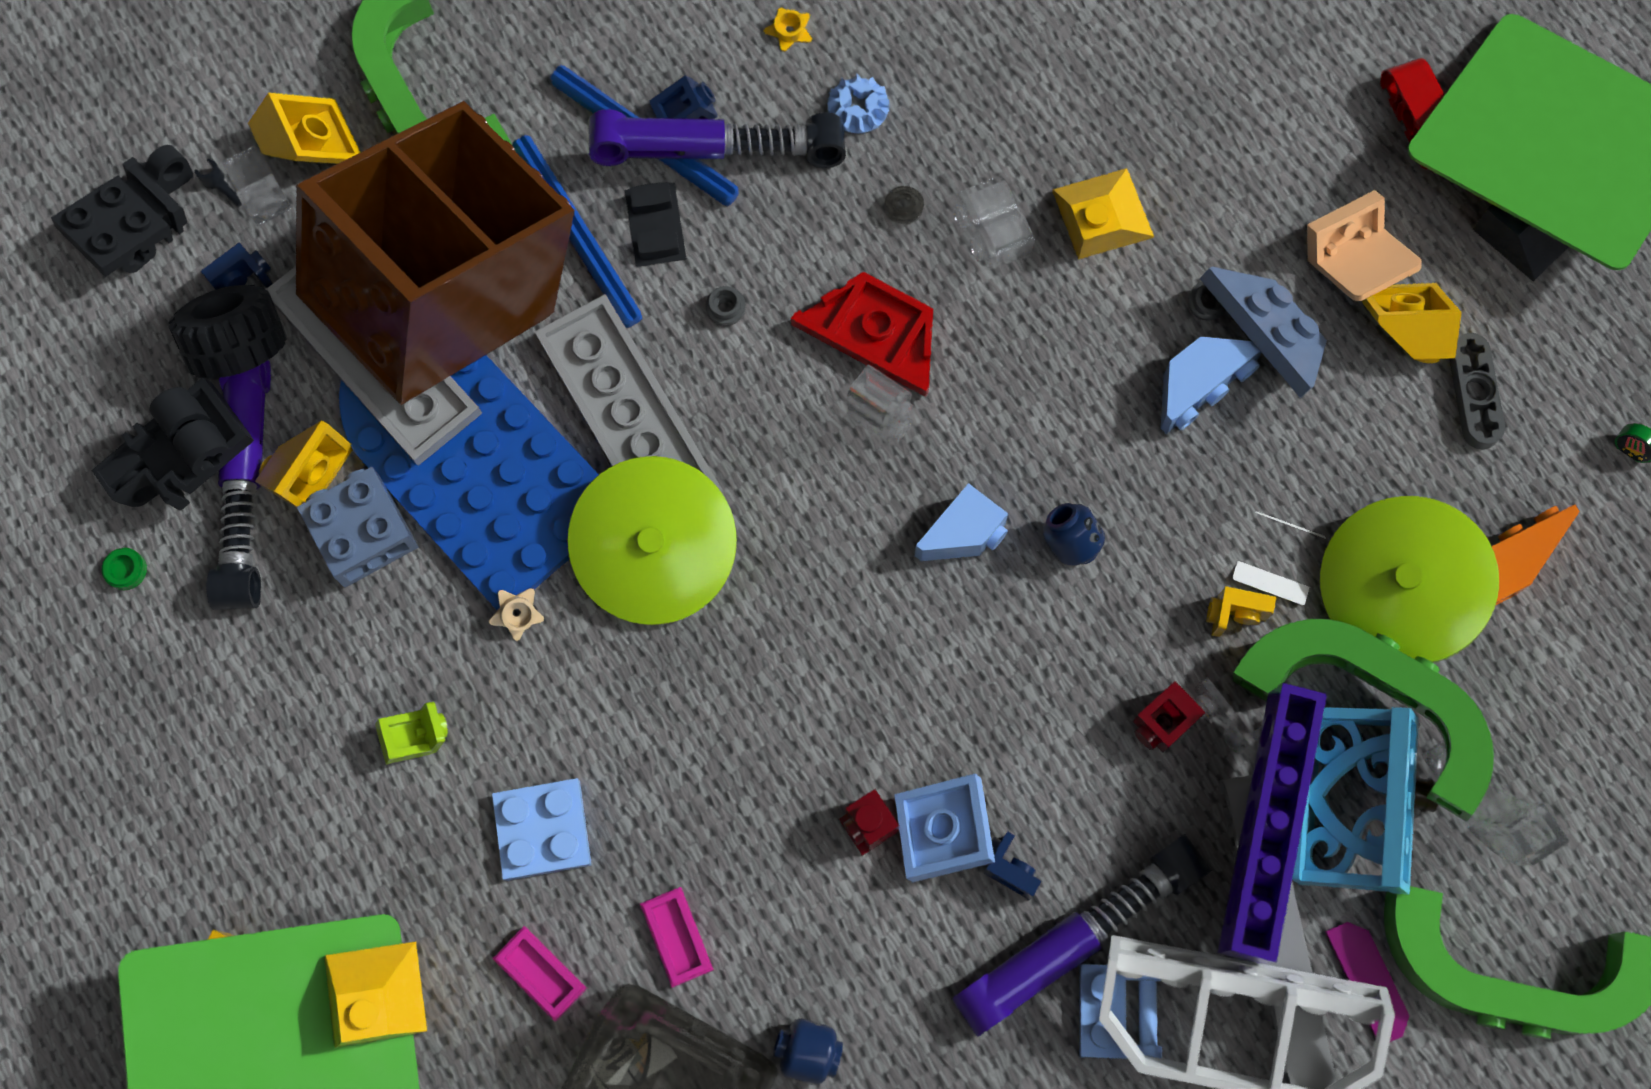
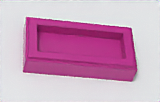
[640,887,714,988]
[493,926,588,1022]

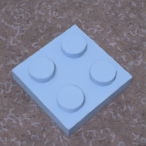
[894,774,995,882]
[492,778,592,881]

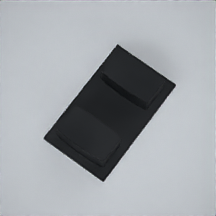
[625,182,687,267]

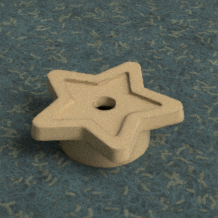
[489,588,544,641]

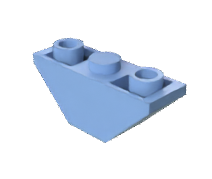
[1161,337,1262,434]

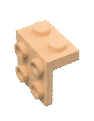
[1307,190,1422,301]

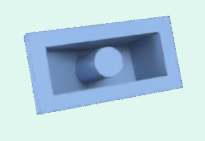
[915,483,1008,561]

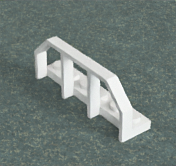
[1099,935,1395,1089]

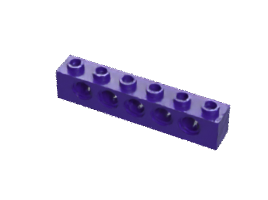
[1218,683,1327,964]

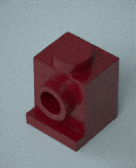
[1133,681,1206,753]
[839,789,900,856]

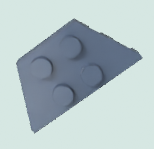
[1199,267,1327,398]

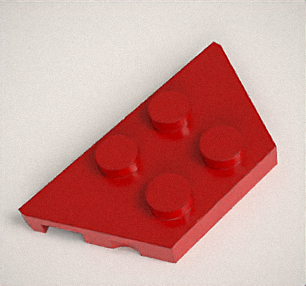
[791,271,933,397]

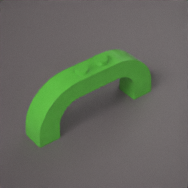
[352,0,512,145]
[1233,619,1494,822]
[1384,886,1651,1039]

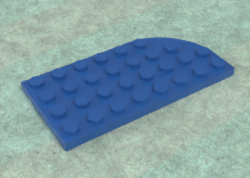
[339,355,599,610]

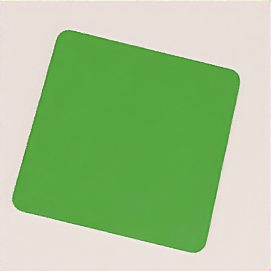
[1408,14,1651,270]
[118,914,420,1089]

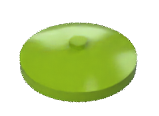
[568,456,737,625]
[1320,496,1499,663]

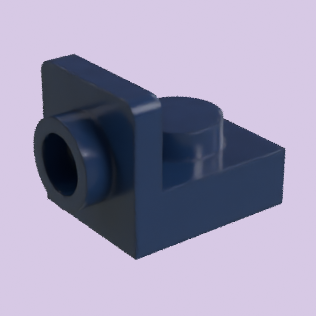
[649,75,718,119]
[200,242,273,290]
[983,831,1042,901]

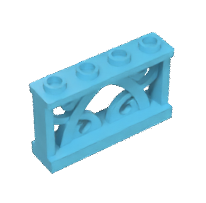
[1292,707,1419,895]

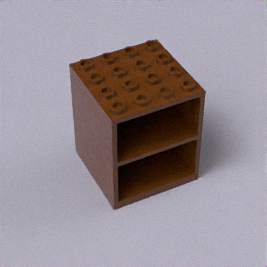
[296,101,575,405]

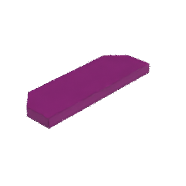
[1325,922,1410,1043]

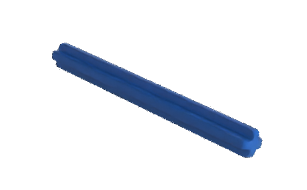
[550,65,739,206]
[512,135,642,328]

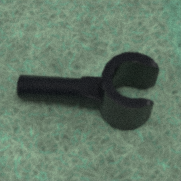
[195,159,245,208]

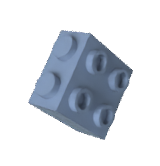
[297,467,419,588]

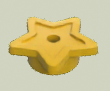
[764,8,812,51]

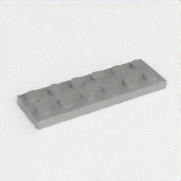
[266,266,482,466]
[535,294,724,495]

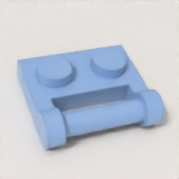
[1079,964,1162,1059]

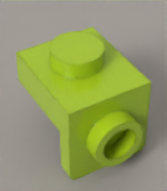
[375,701,448,764]

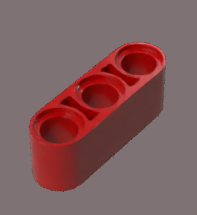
[1380,58,1445,169]

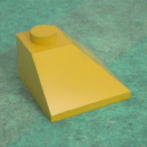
[248,92,360,164]
[1053,168,1154,260]
[1361,283,1462,363]
[255,420,353,508]
[324,942,427,1048]

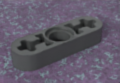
[1449,333,1505,449]

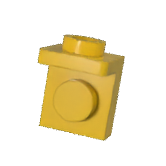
[1206,586,1276,637]

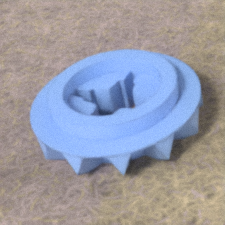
[827,74,889,133]

